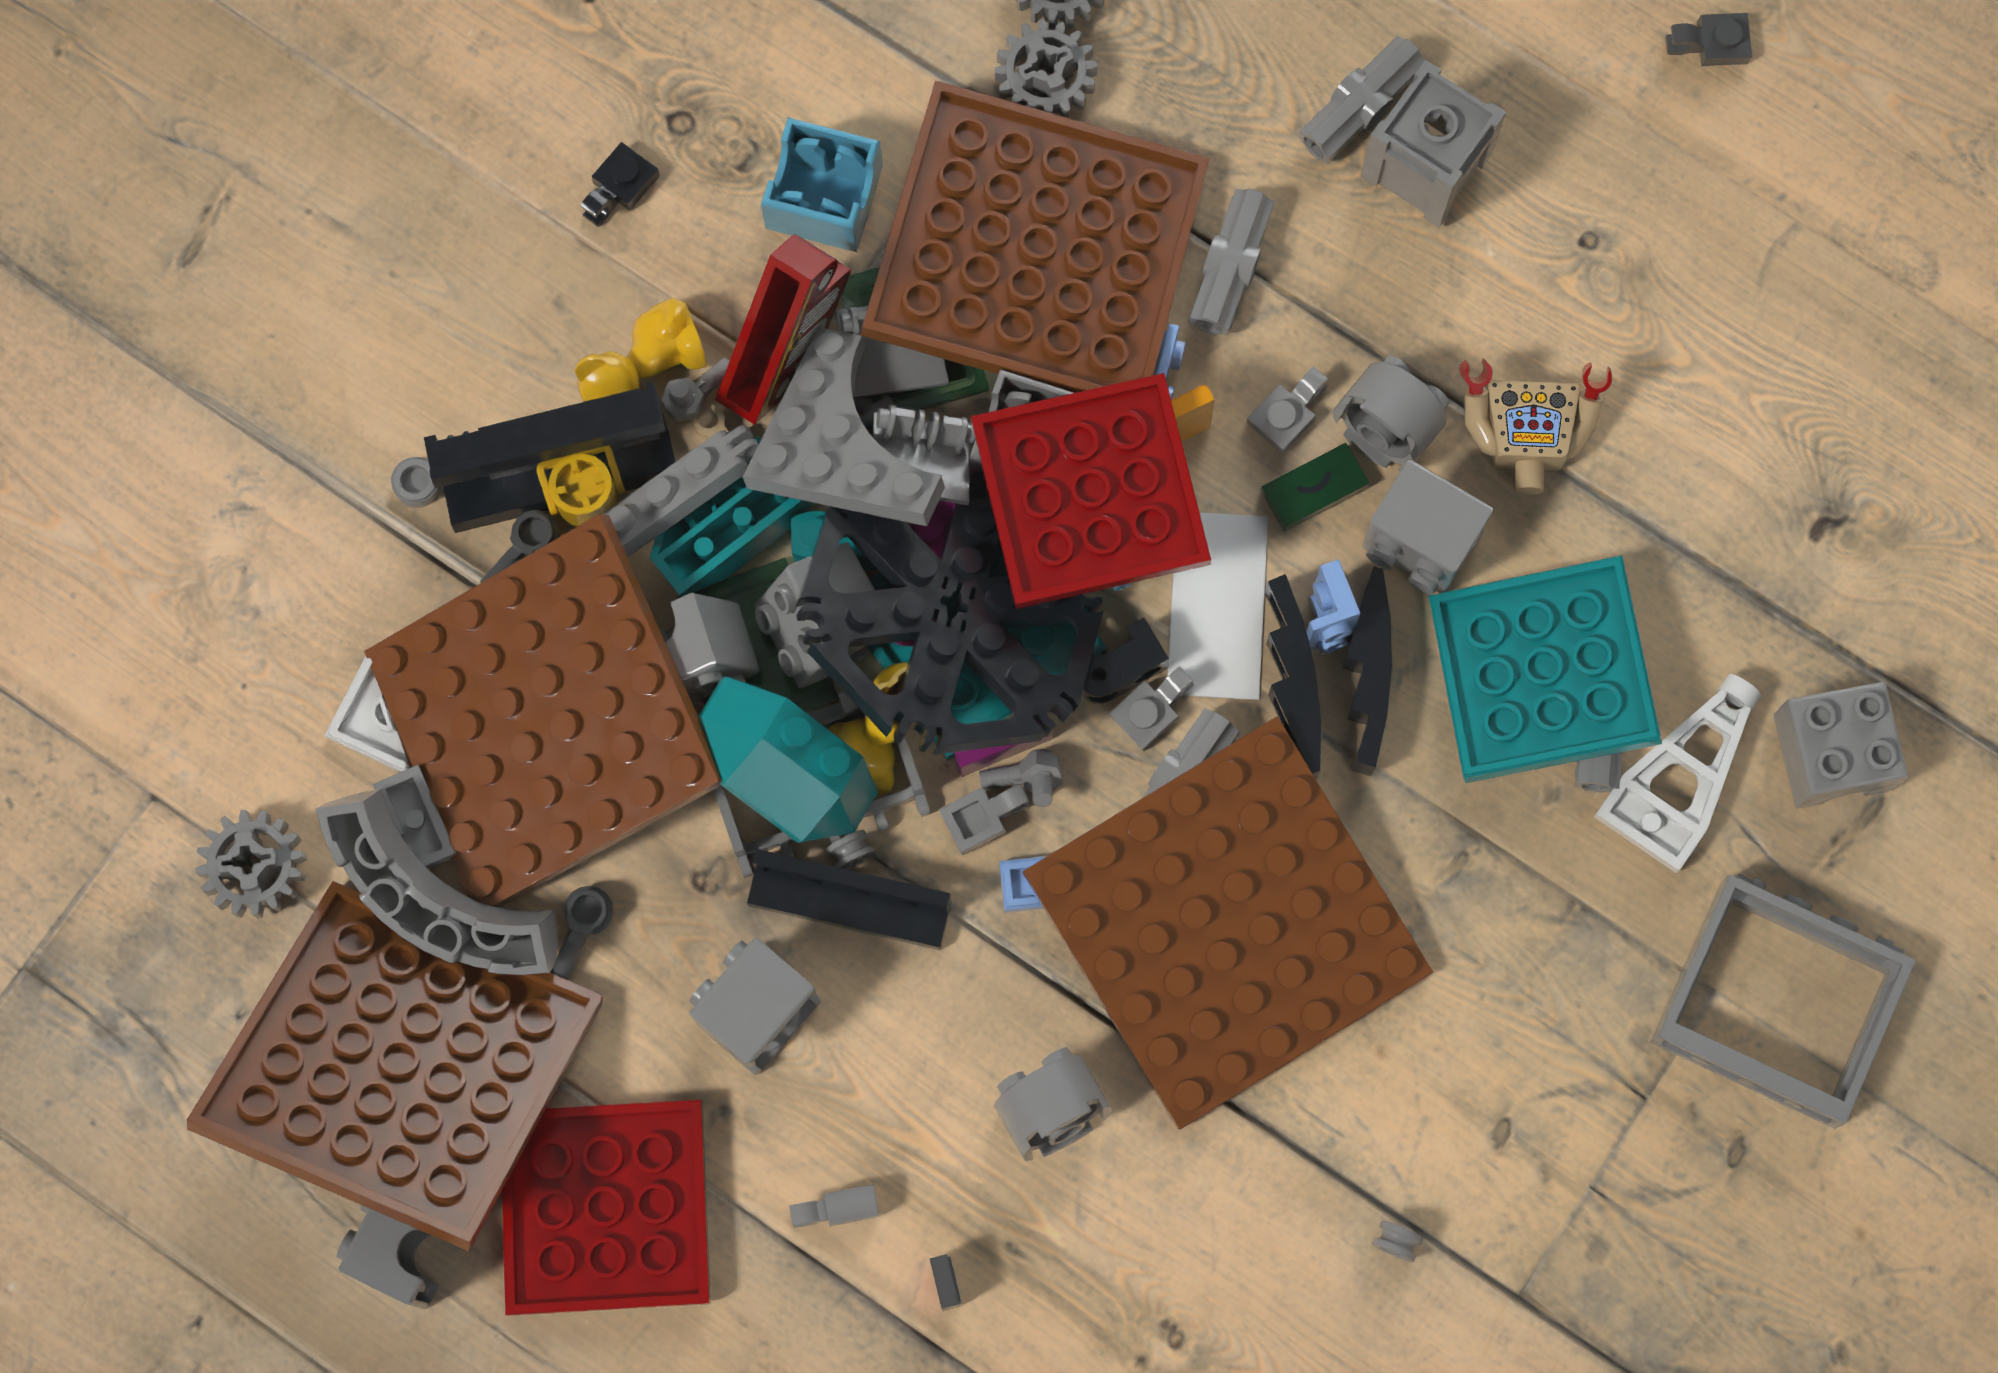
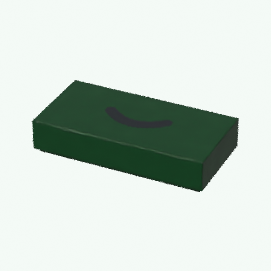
[1261,442,1370,532]

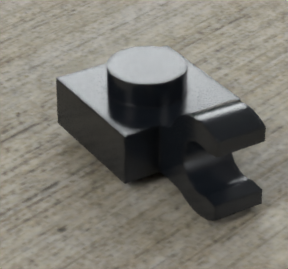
[581,142,659,227]

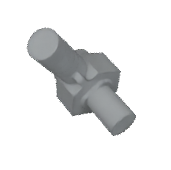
[661,357,729,422]
[979,748,1063,807]

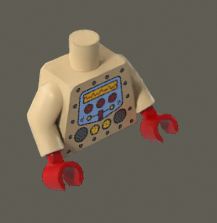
[1459,358,1612,495]

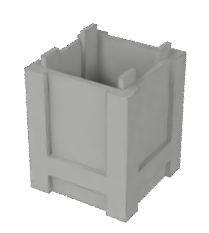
[1361,60,1506,228]

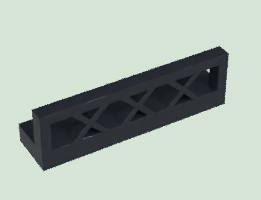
[747,849,952,950]

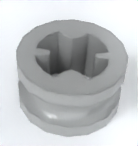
[826,830,876,870]
[1372,1220,1423,1263]

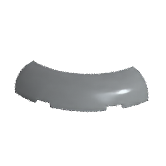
[316,789,558,975]

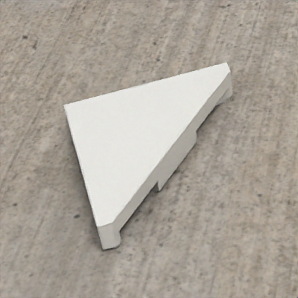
[325,656,411,772]

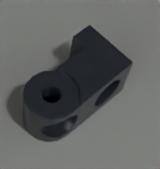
[1082,618,1169,704]

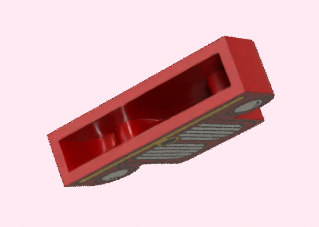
[715,234,851,425]

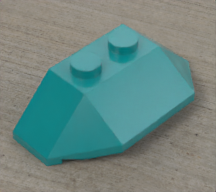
[650,437,815,597]
[698,676,878,843]

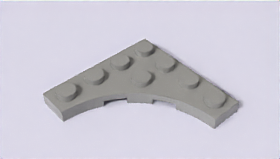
[743,327,945,526]

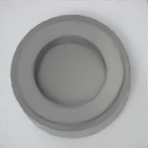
[391,457,442,508]

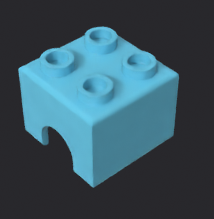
[761,117,883,252]

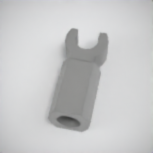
[789,1184,879,1228]

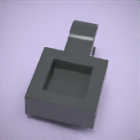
[1665,13,1752,66]

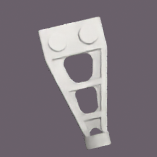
[1594,674,1762,873]

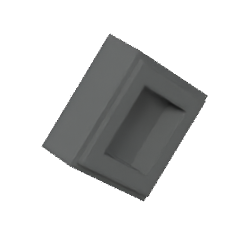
[929,1254,962,1311]

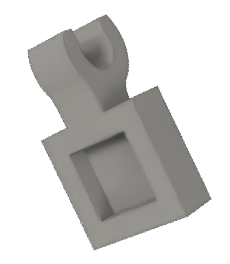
[1247,366,1328,454]
[1109,666,1194,752]
[939,784,1031,855]

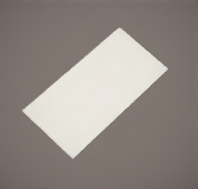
[1167,513,1268,700]

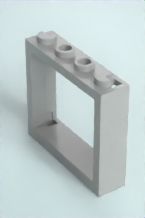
[1650,874,1916,1129]

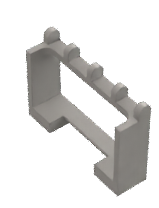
[714,682,931,878]

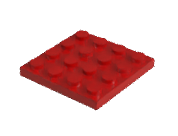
[971,373,1211,609]
[502,1099,711,1316]

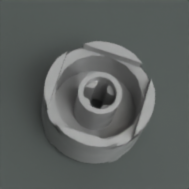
[1333,356,1449,471]
[994,1047,1112,1161]

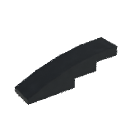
[1342,566,1392,776]
[1265,574,1321,780]

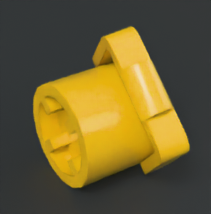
[537,445,625,526]

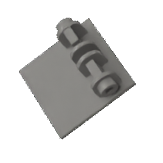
[835,306,949,399]
[873,405,975,505]

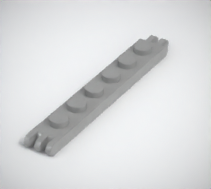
[604,426,759,557]

